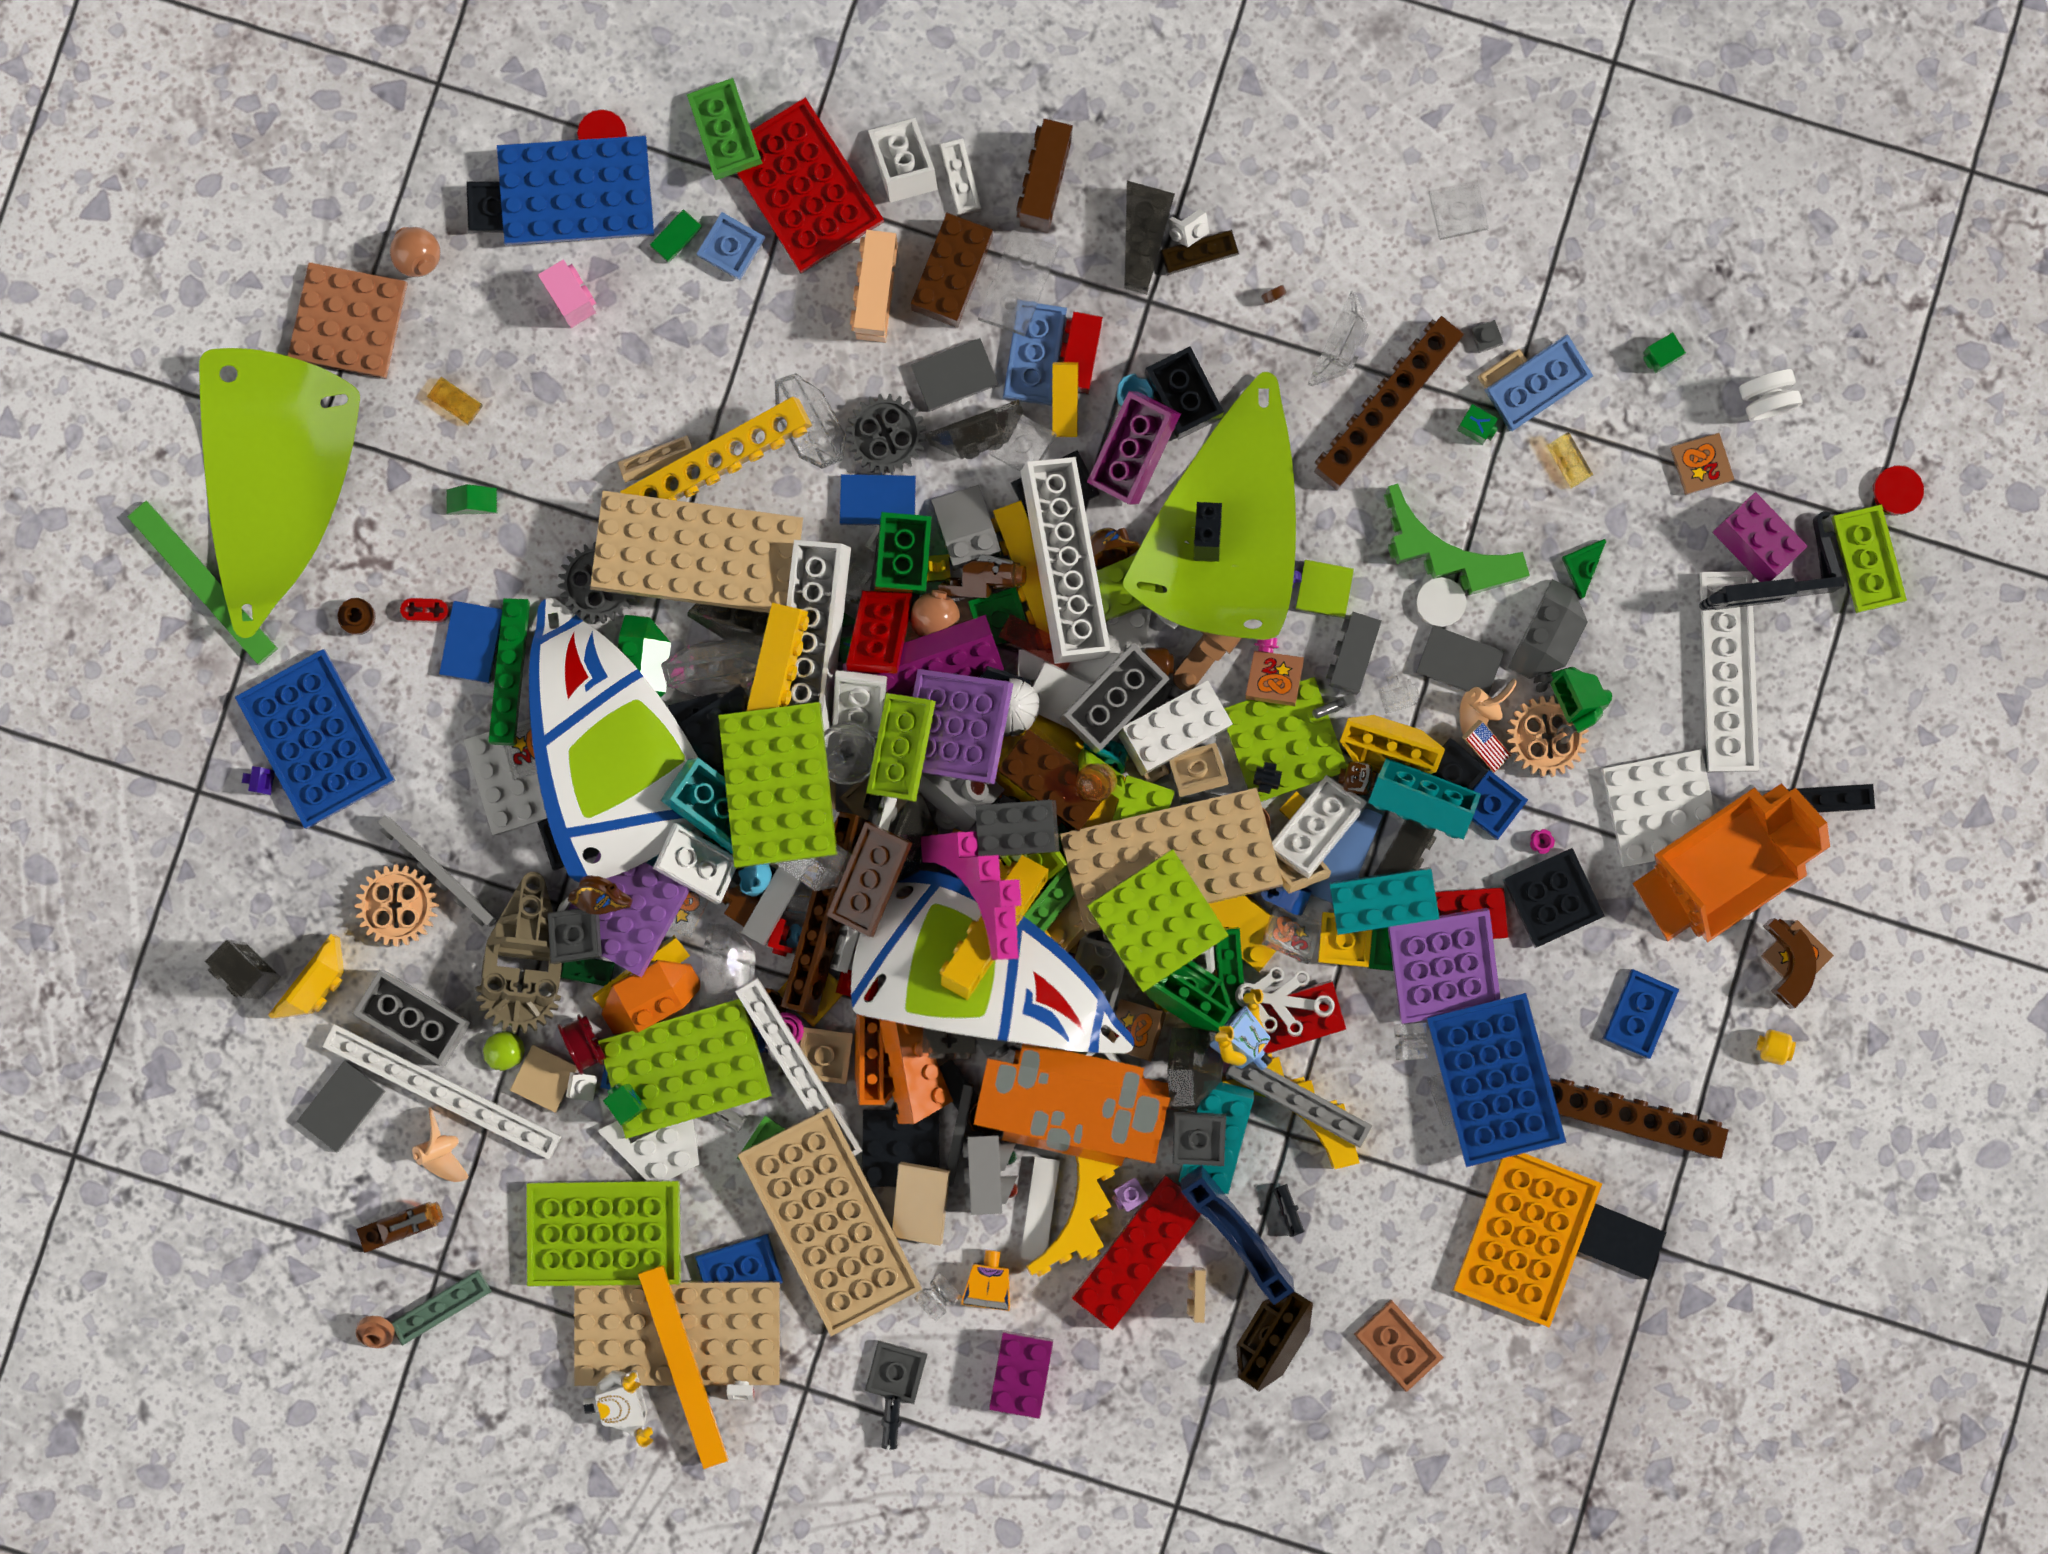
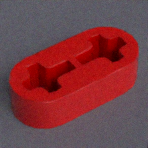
[400,598,450,623]

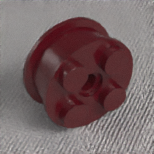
[557,1014,606,1075]

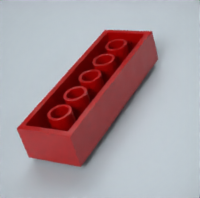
[1071,1175,1201,1331]

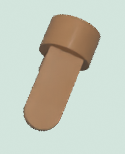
[1173,631,1242,691]

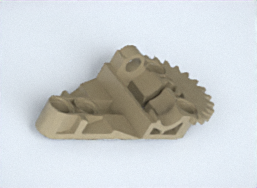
[476,872,562,1034]

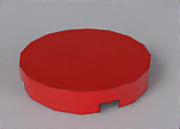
[577,109,627,140]
[1873,465,1924,515]

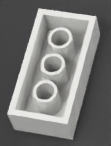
[1117,681,1233,776]

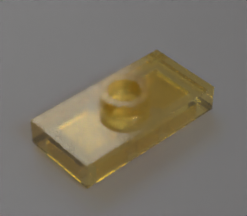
[427,377,483,426]
[1547,432,1593,488]

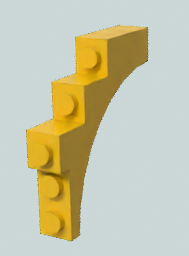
[1211,1053,1360,1170]
[1026,1156,1119,1277]

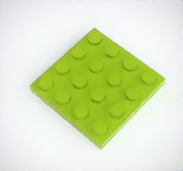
[1224,677,1347,802]
[1086,849,1229,992]

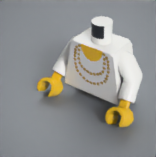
[583,1370,653,1448]

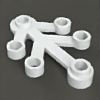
[1235,967,1335,1037]

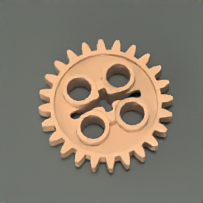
[1506,696,1589,777]
[355,864,439,947]

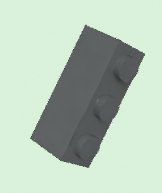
[1326,612,1382,695]

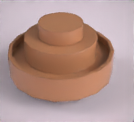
[356,1316,395,1349]

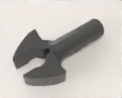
[1312,693,1357,719]

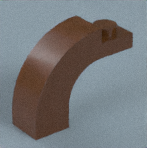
[1763,918,1817,1009]

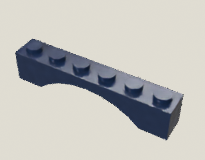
[1181,1165,1295,1305]

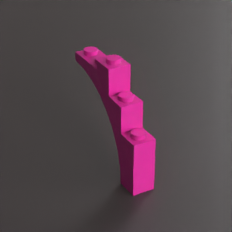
[921,832,1021,960]

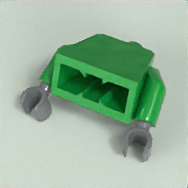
[1533,667,1612,744]

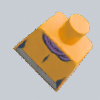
[961,1249,1010,1311]

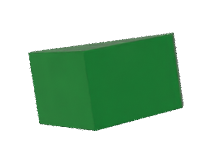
[446,484,497,515]

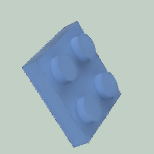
[697,212,765,280]

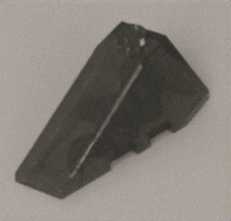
[688,603,769,660]

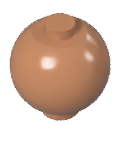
[390,227,441,277]
[910,590,960,637]

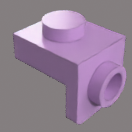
[1112,1178,1148,1212]

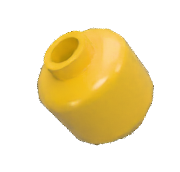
[1756,1029,1796,1065]

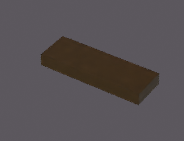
[1161,230,1239,275]

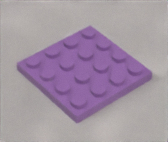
[913,669,1013,784]
[568,852,690,977]
[1388,908,1500,1024]

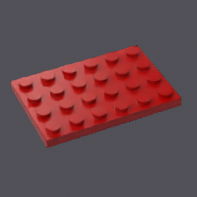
[737,97,884,274]

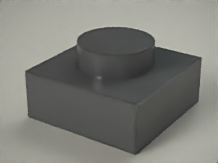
[1470,320,1504,353]

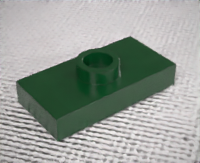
[560,958,615,986]

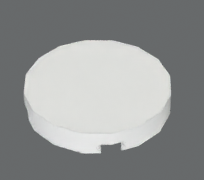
[1416,577,1467,628]

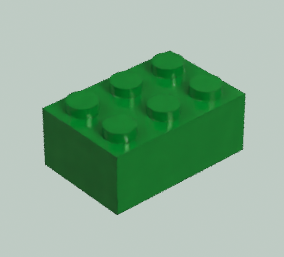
[874,512,932,595]

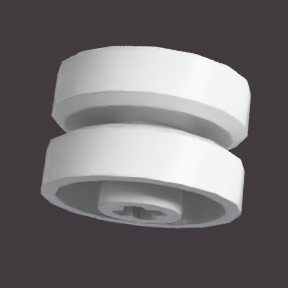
[1739,369,1803,421]

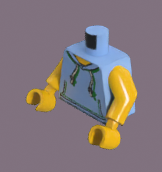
[1209,989,1272,1070]

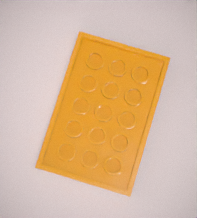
[1452,1153,1603,1328]

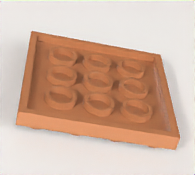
[288,262,407,379]

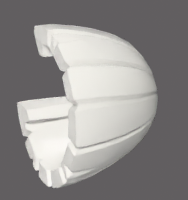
[1004,679,1040,736]

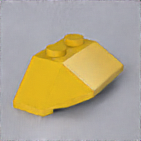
[1340,715,1445,774]
[268,934,344,1019]

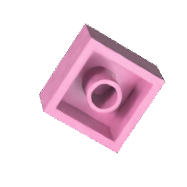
[538,259,596,328]

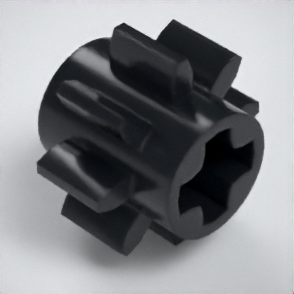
[1253,762,1282,794]

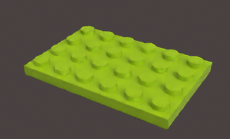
[719,702,837,868]
[598,999,772,1139]
[527,1181,681,1286]

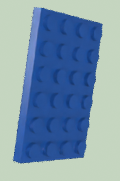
[497,136,654,246]
[235,649,396,829]
[1427,993,1567,1167]

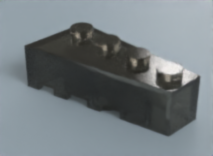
[1124,181,1175,295]

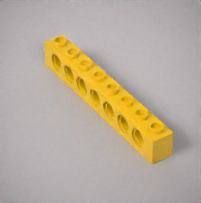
[620,396,812,501]

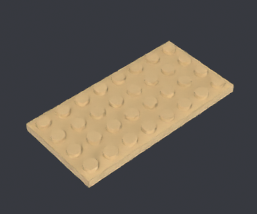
[590,491,803,613]
[1059,788,1283,933]
[738,1107,922,1336]
[574,1281,780,1386]

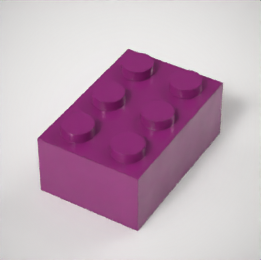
[1712,492,1808,582]
[989,1330,1053,1419]

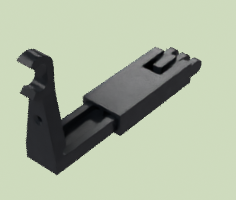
[1699,511,1844,611]

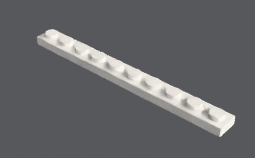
[323,1024,562,1160]

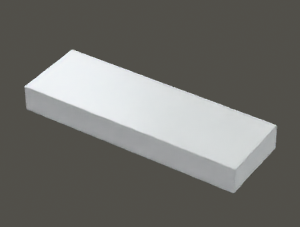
[939,138,981,216]

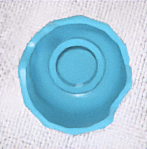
[1116,374,1154,407]
[738,864,772,896]

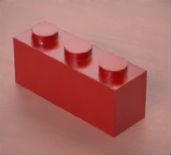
[1060,311,1103,395]

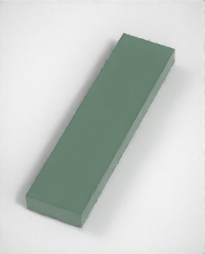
[391,1270,492,1346]

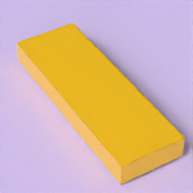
[1052,362,1078,437]

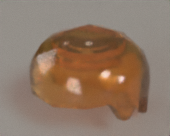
[1075,763,1117,802]

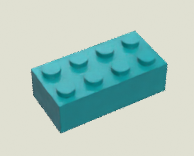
[1368,757,1481,840]
[660,758,733,854]
[1329,867,1439,935]
[1179,1078,1254,1194]

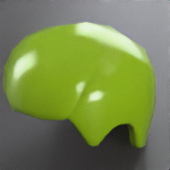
[483,1031,525,1071]

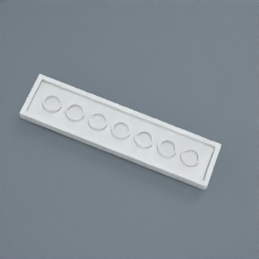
[1700,571,1759,772]

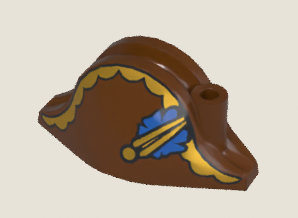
[1090,528,1141,571]
[568,875,633,915]

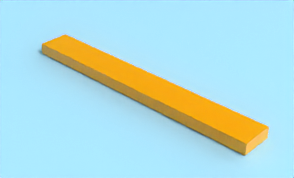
[638,1265,729,1469]

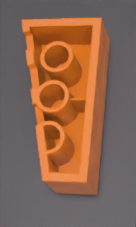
[880,1019,953,1124]

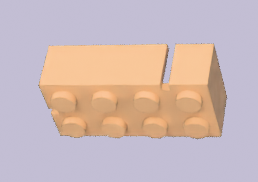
[850,230,898,343]

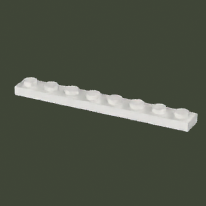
[735,977,862,1156]

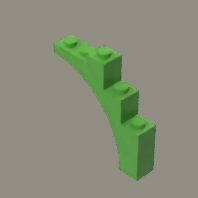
[1383,484,1530,595]

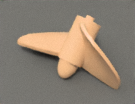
[1460,678,1517,735]
[412,1107,468,1182]

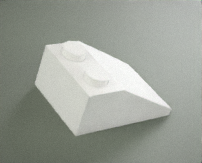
[868,118,938,203]

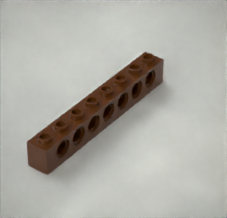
[1314,316,1464,490]
[781,811,870,1017]
[1548,1074,1729,1159]

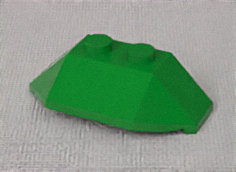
[618,615,671,698]
[1145,961,1234,1032]

